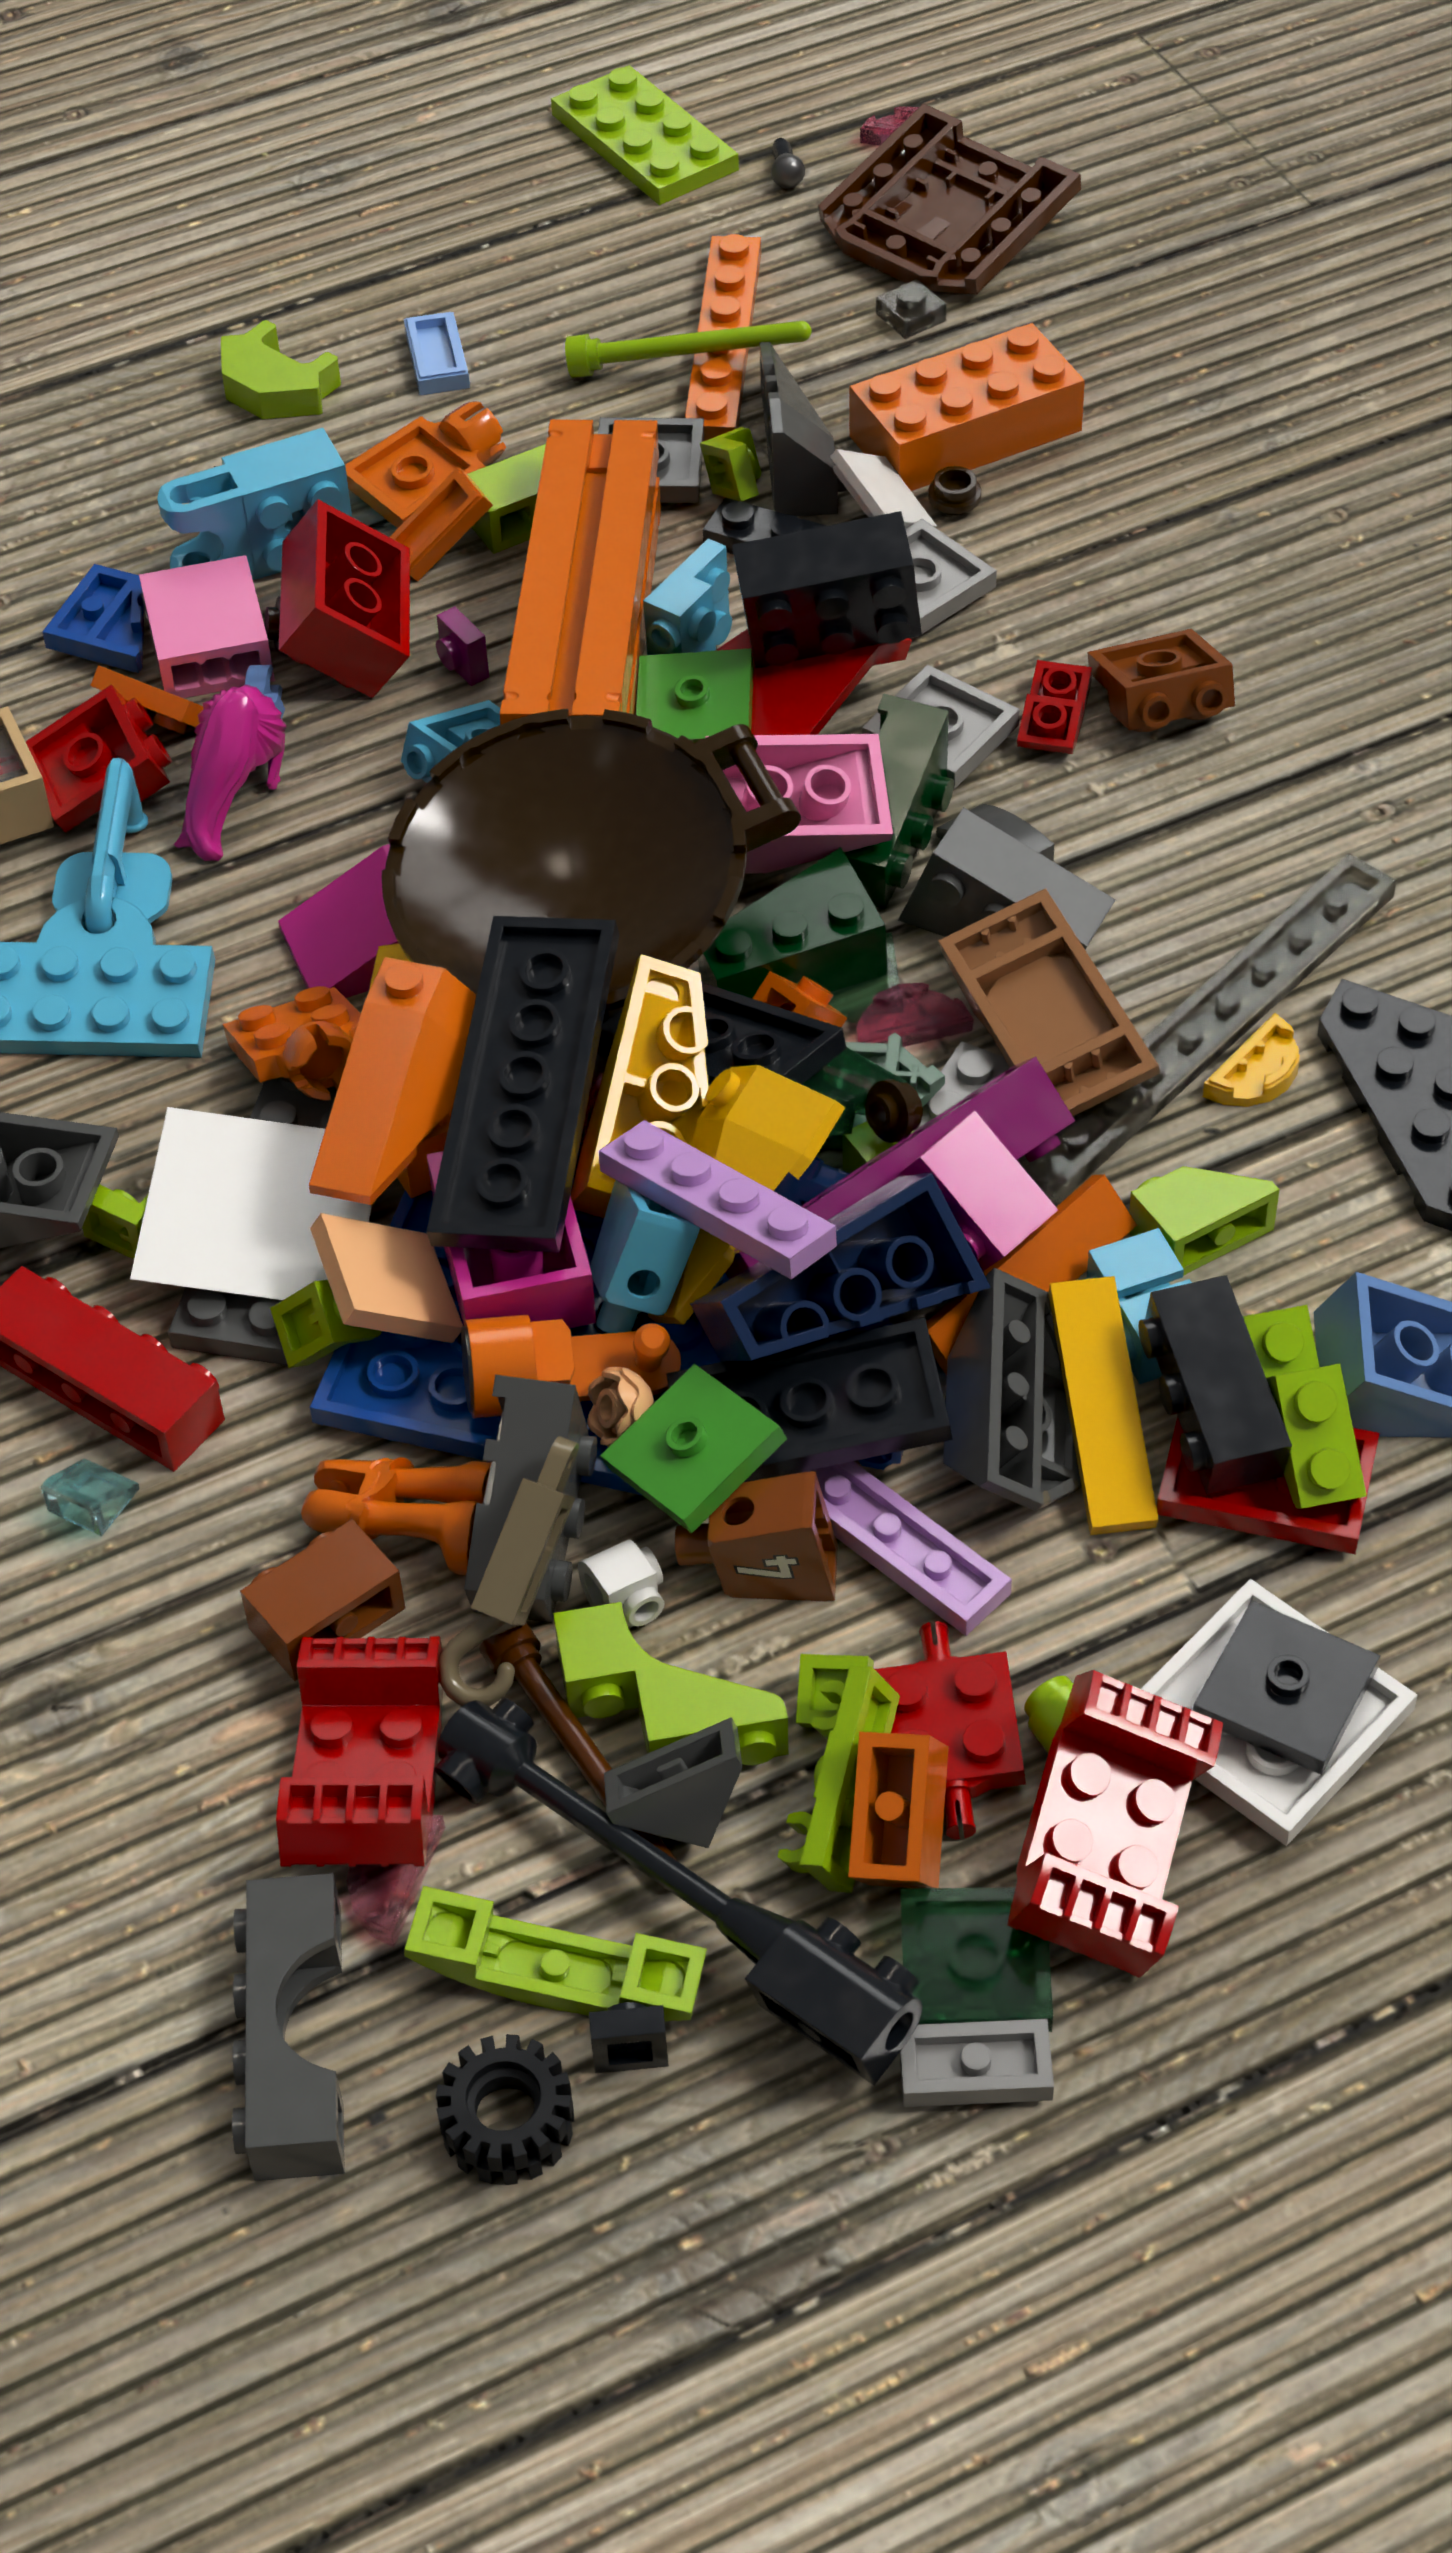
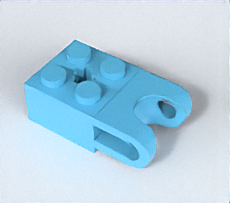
[157,428,352,580]

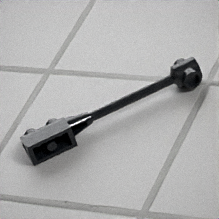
[435,1697,923,2086]

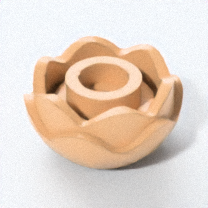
[587,1367,654,1447]

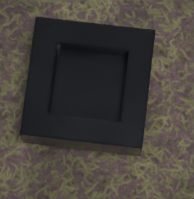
[589,2002,669,2074]

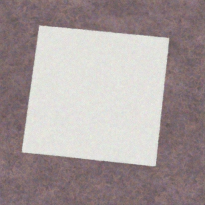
[130,1107,371,1300]

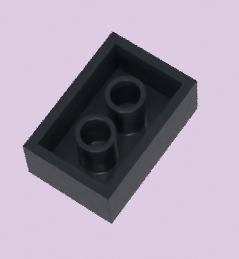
[732,511,922,669]

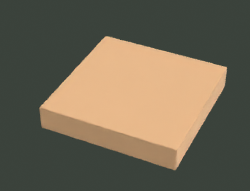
[310,1213,463,1343]

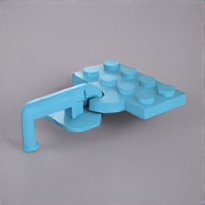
[0,758,216,1058]

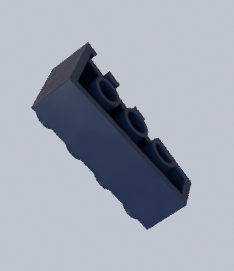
[690,1172,991,1362]

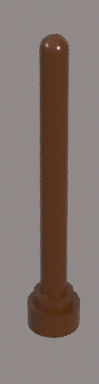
[479,1623,676,1890]

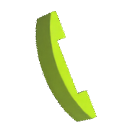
[404,1886,707,2021]

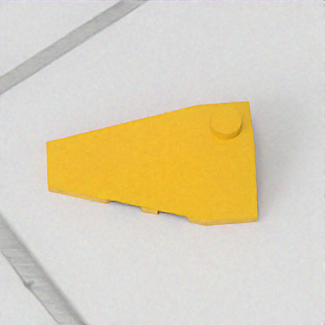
[570,954,709,1218]
[647,1065,845,1325]

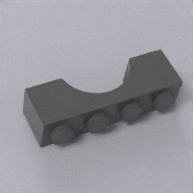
[232,1873,345,2181]

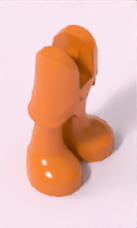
[301,1457,492,1576]

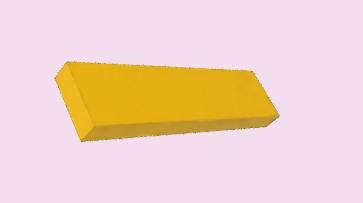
[1048,1276,1159,1535]

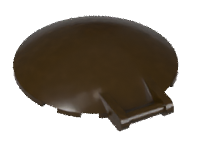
[381,709,801,1012]

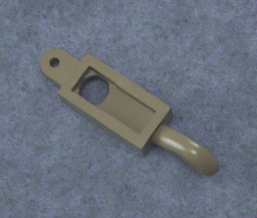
[438,1436,579,1707]

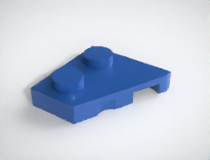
[42,564,145,673]

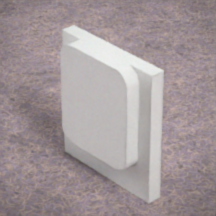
[830,449,937,529]

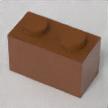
[240,1519,406,1681]

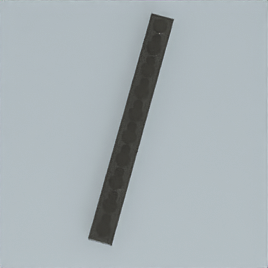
[1017,853,1397,1207]

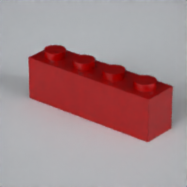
[0,1266,225,1472]

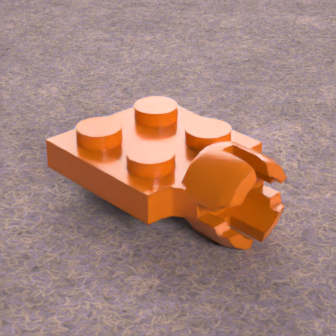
[345,401,506,528]
[223,986,361,1100]

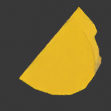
[1202,1013,1300,1107]

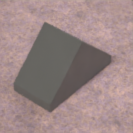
[604,1717,742,1848]

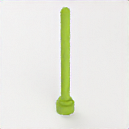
[565,321,812,378]

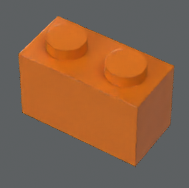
[848,1732,949,1890]

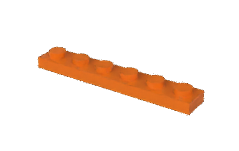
[685,234,761,441]

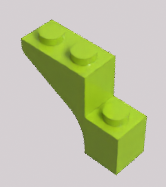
[1243,1305,1367,1509]
[553,1602,789,1765]

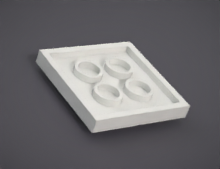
[1141,1579,1417,1846]

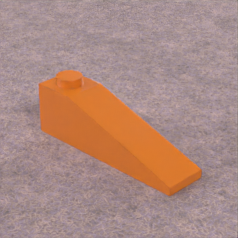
[309,957,476,1205]

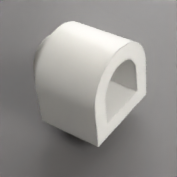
[578,1539,665,1629]

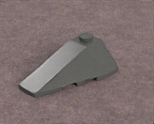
[759,342,847,517]

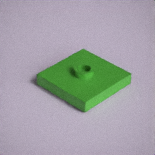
[636,648,754,743]
[600,1363,787,1533]

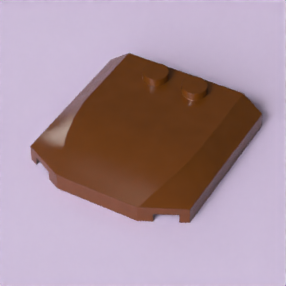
[818,103,1081,294]

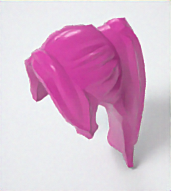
[173,685,287,861]

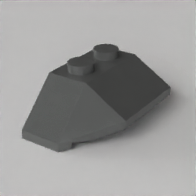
[943,1268,1082,1511]

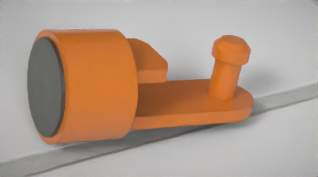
[461,1314,681,1419]

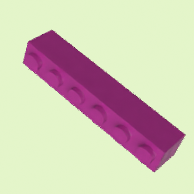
[725,1056,1075,1280]

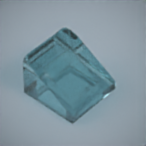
[41,1458,140,1537]

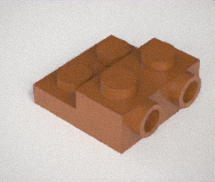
[1087,628,1235,732]

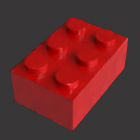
[279,499,410,698]

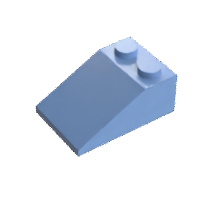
[1313,1272,1452,1438]

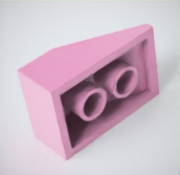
[705,734,893,874]

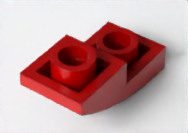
[1017,660,1092,754]

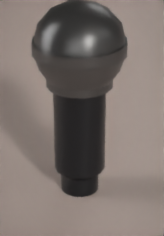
[771,138,805,188]

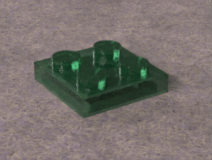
[900,1887,1053,2032]

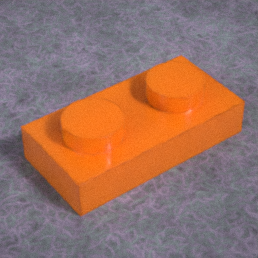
[90,665,203,735]

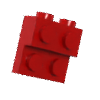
[26,684,172,832]

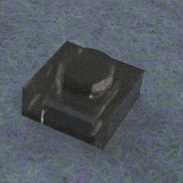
[876,279,946,339]

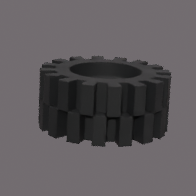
[436,2034,575,2185]

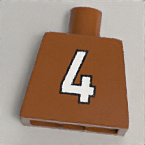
[675,1471,838,1601]

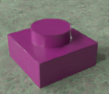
[436,606,490,686]

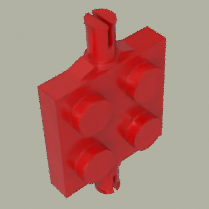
[875,1621,1026,1840]

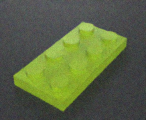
[551,65,739,206]

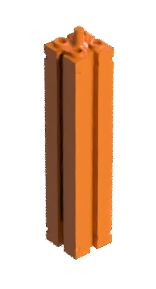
[500,419,661,725]

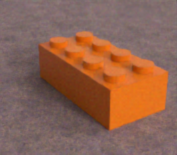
[849,323,1085,491]

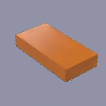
[390,467,493,581]

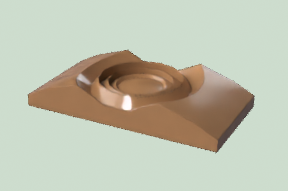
[938,888,1160,1116]

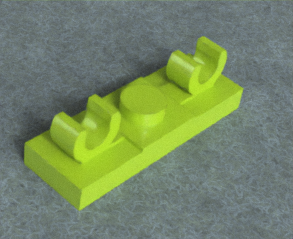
[777,1665,900,1893]

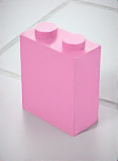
[139,555,275,698]

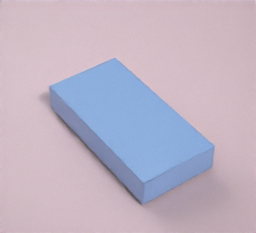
[404,312,470,395]

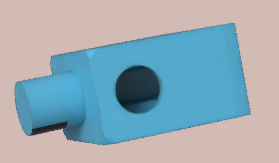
[590,1180,700,1333]

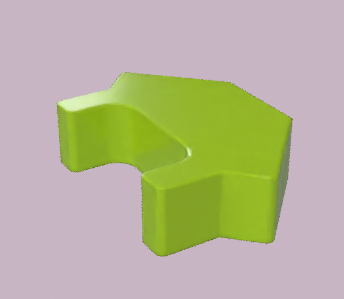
[221,320,341,419]

